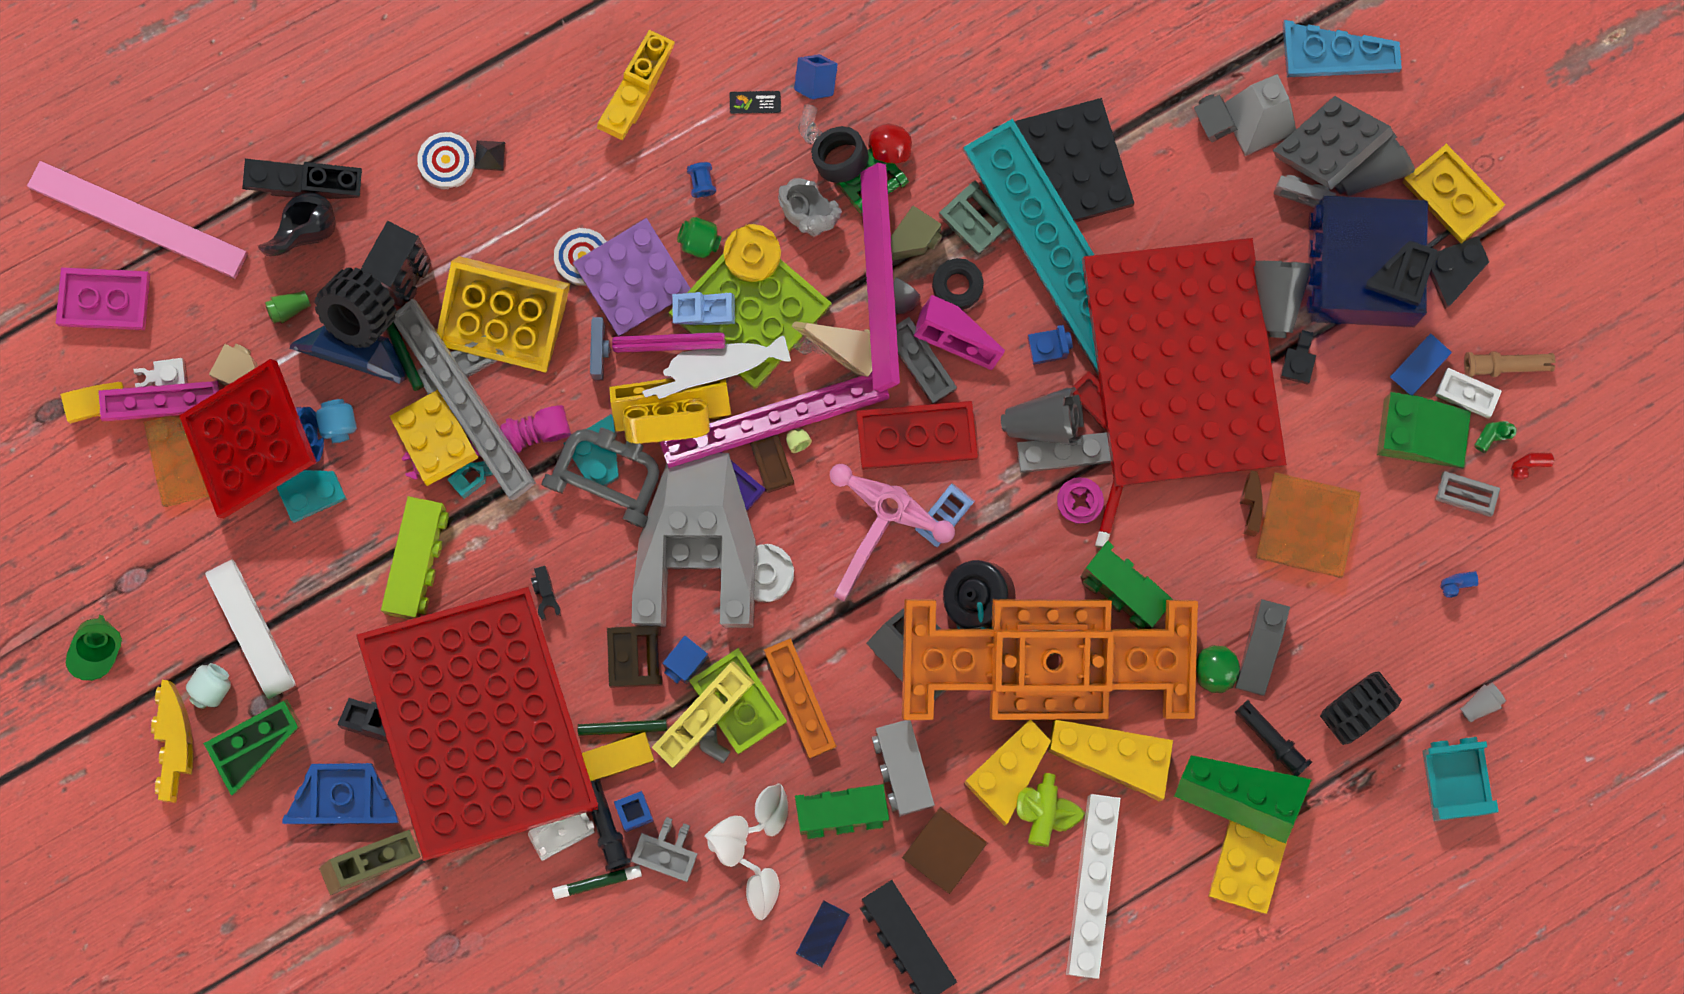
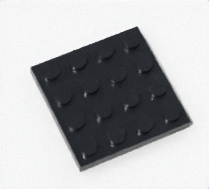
[992,98,1135,222]

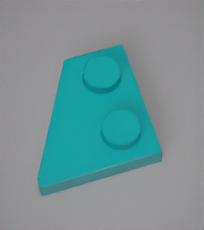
[563,414,619,487]
[277,470,347,523]

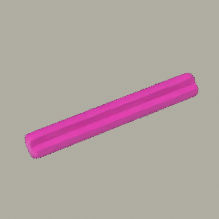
[612,332,726,353]

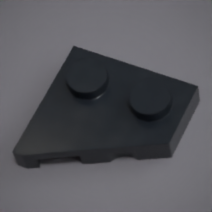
[1430,236,1489,309]
[1364,240,1437,306]

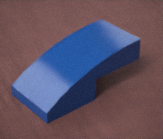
[1390,333,1452,395]

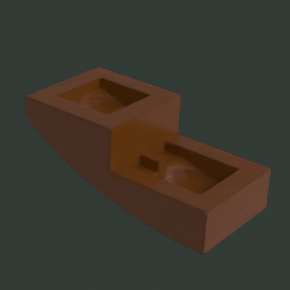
[1240,470,1263,537]

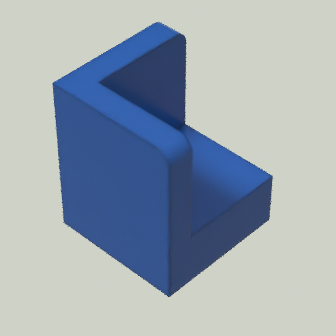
[794,54,838,99]

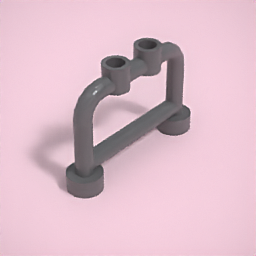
[541,428,659,528]

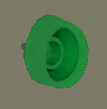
[65,614,122,681]

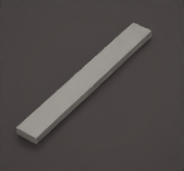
[394,299,536,501]

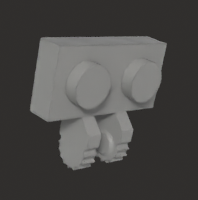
[631,817,698,882]

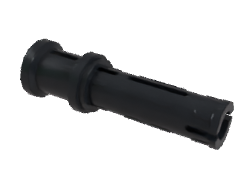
[1234,700,1312,776]
[591,779,632,872]

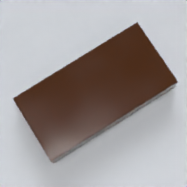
[750,434,794,493]

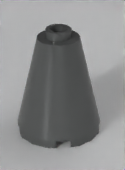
[1335,132,1415,197]
[1253,261,1311,338]
[1001,387,1084,446]

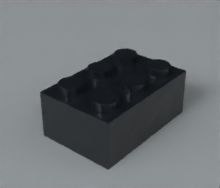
[361,220,431,307]

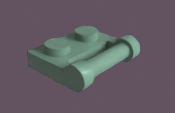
[939,180,1009,256]

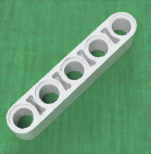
[205,559,296,699]

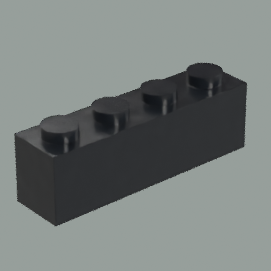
[860,880,957,994]

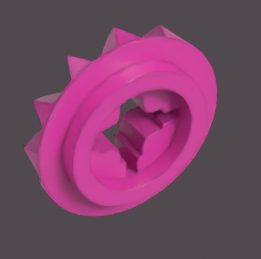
[1057,477,1104,524]

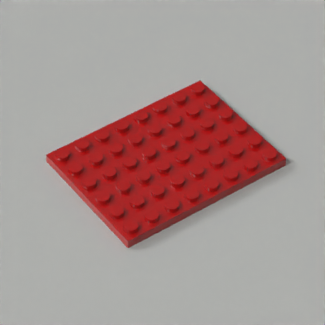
[1082,238,1287,487]
[356,587,598,861]

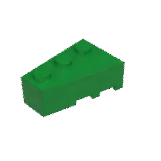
[1080,541,1173,629]
[203,699,301,796]
[795,784,889,840]

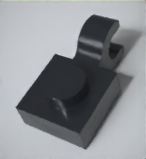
[1280,330,1316,385]
[531,566,561,621]

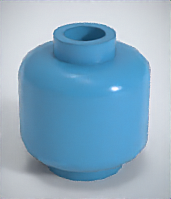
[316,399,357,443]

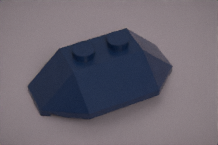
[289,325,407,384]

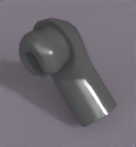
[699,725,731,764]

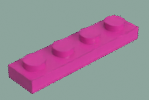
[99,381,219,422]

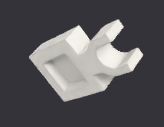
[133,358,187,387]

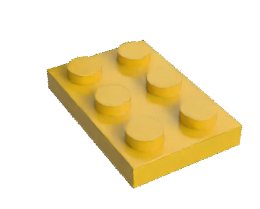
[1402,143,1506,244]
[389,390,478,486]
[1208,820,1288,914]

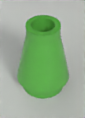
[265,290,311,324]

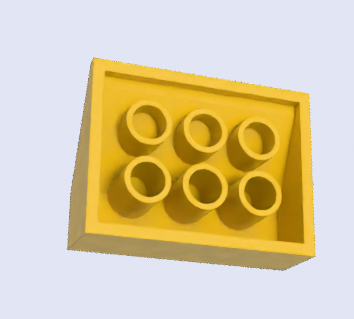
[437,256,570,373]

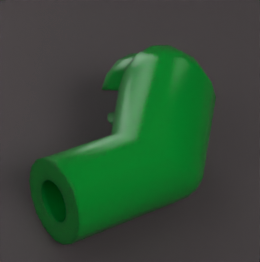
[1474,421,1517,453]

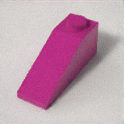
[914,295,1005,370]

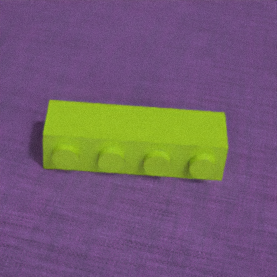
[381,496,449,619]

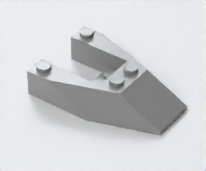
[631,453,756,628]

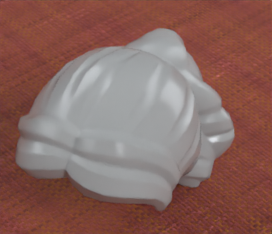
[778,178,842,237]

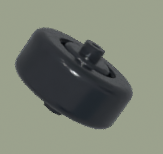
[943,560,1016,629]

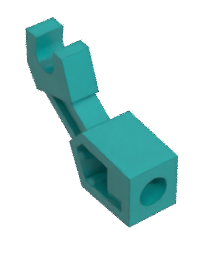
[447,461,493,499]

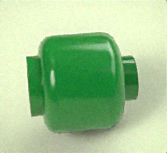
[677,217,722,258]

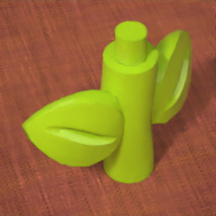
[1017,773,1086,847]

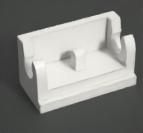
[528,813,595,861]

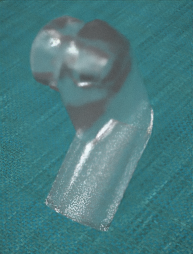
[798,104,823,144]

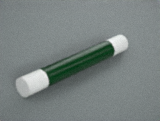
[552,865,642,900]

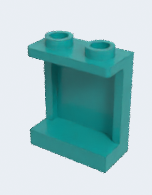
[1422,737,1499,821]

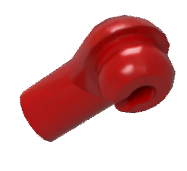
[1511,453,1554,480]

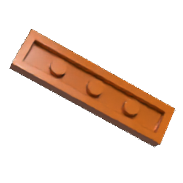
[763,638,837,759]

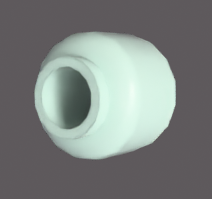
[186,663,231,709]

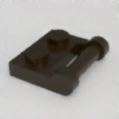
[607,626,663,688]

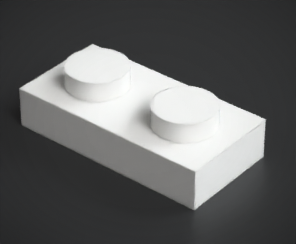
[1435,368,1502,419]

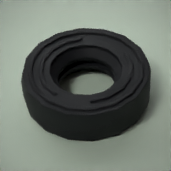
[932,258,984,310]

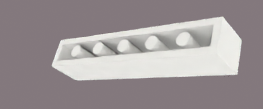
[1066,794,1121,979]

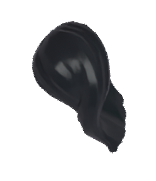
[258,193,336,256]

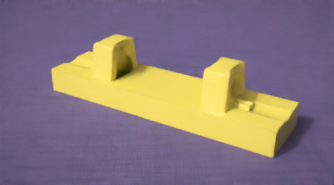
[652,662,755,768]

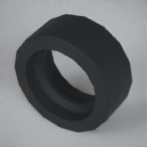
[811,126,869,183]

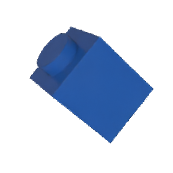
[662,636,709,685]
[614,791,654,832]

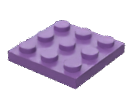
[573,218,691,337]

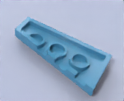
[1283,20,1402,78]

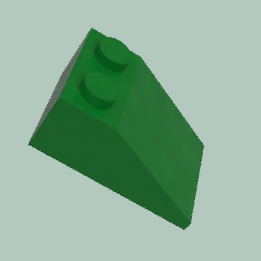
[1377,392,1471,469]

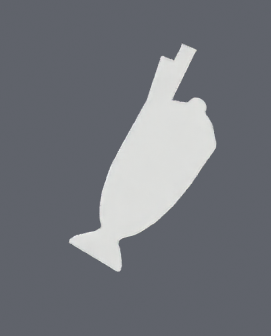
[642,336,791,399]

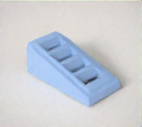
[915,483,975,547]

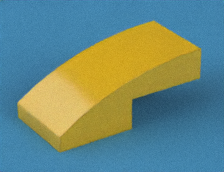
[60,382,124,424]

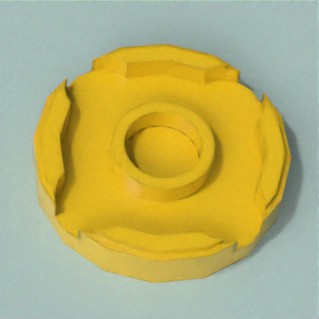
[723,224,781,282]

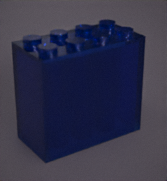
[1307,195,1428,327]

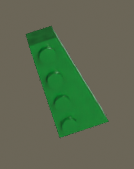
[1174,755,1312,844]

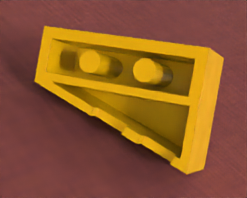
[964,720,1051,826]

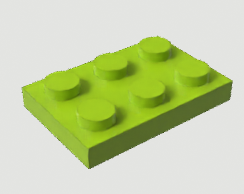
[689,648,787,755]

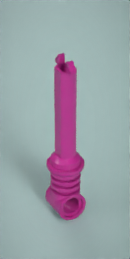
[402,405,571,480]

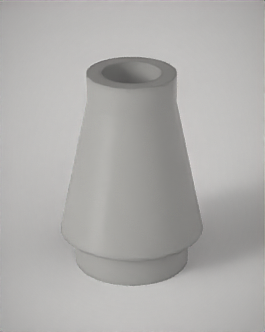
[1460,683,1506,723]

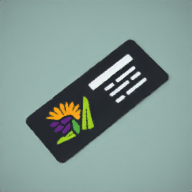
[729,91,781,114]

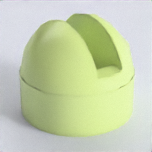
[786,428,812,453]

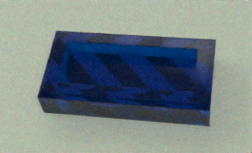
[796,900,850,968]

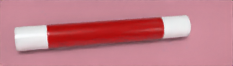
[1095,479,1123,548]

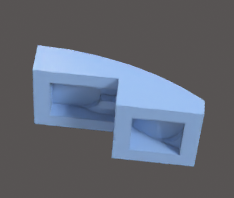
[672,292,735,325]

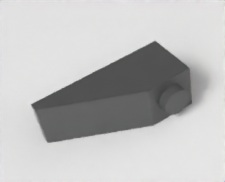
[1235,599,1290,696]

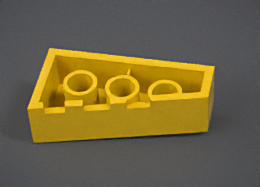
[1048,720,1173,802]

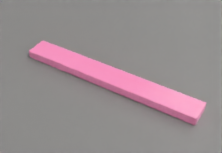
[27,161,248,279]

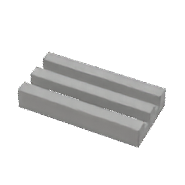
[1435,471,1500,517]

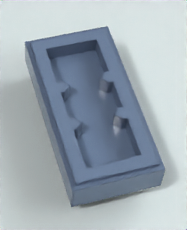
[590,317,610,380]

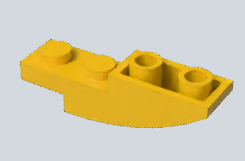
[597,30,675,141]
[151,680,193,803]

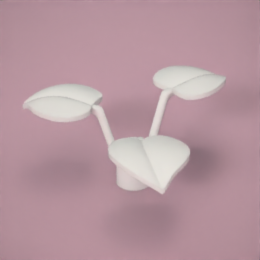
[705,783,788,920]

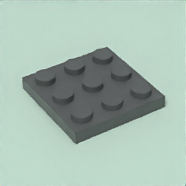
[1273,96,1394,189]

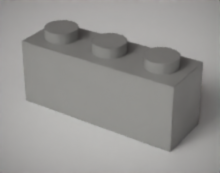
[871,720,935,817]

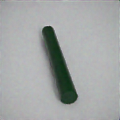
[386,322,424,391]
[578,719,667,736]

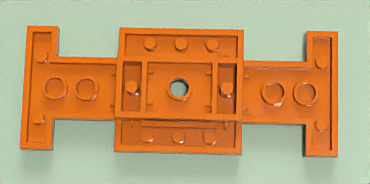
[902,599,1198,720]

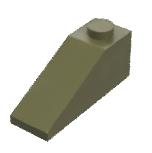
[319,830,421,896]

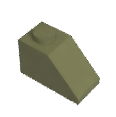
[891,205,943,260]

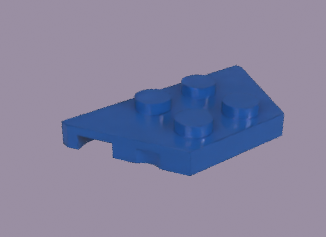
[282,763,399,824]

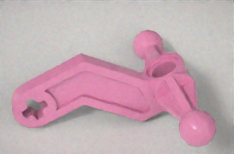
[830,464,955,602]

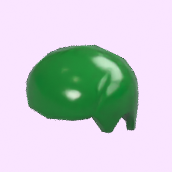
[1196,645,1240,693]

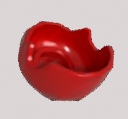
[868,123,912,164]

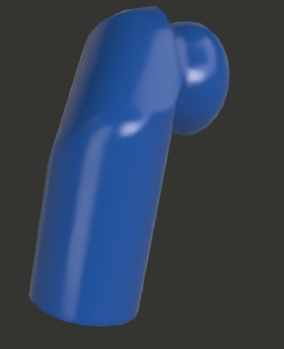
[1440,571,1478,598]

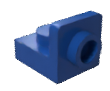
[1027,325,1073,365]

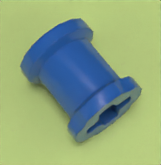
[686,162,716,198]

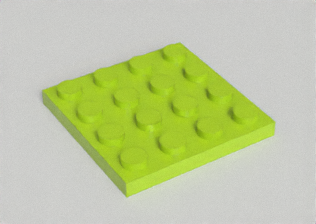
[669,254,832,390]

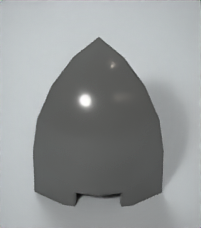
[894,277,921,315]

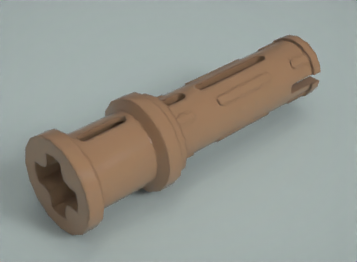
[1464,351,1556,378]

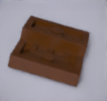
[902,807,988,894]

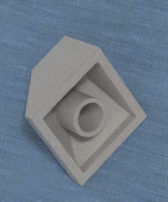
[1225,74,1296,156]

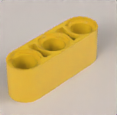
[623,399,710,444]

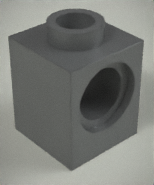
[1194,94,1238,142]

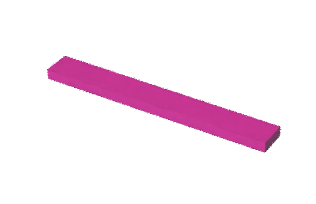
[860,163,900,392]
[659,373,889,468]

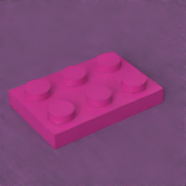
[56,267,150,330]

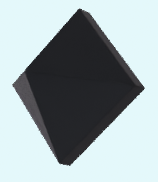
[475,140,506,171]

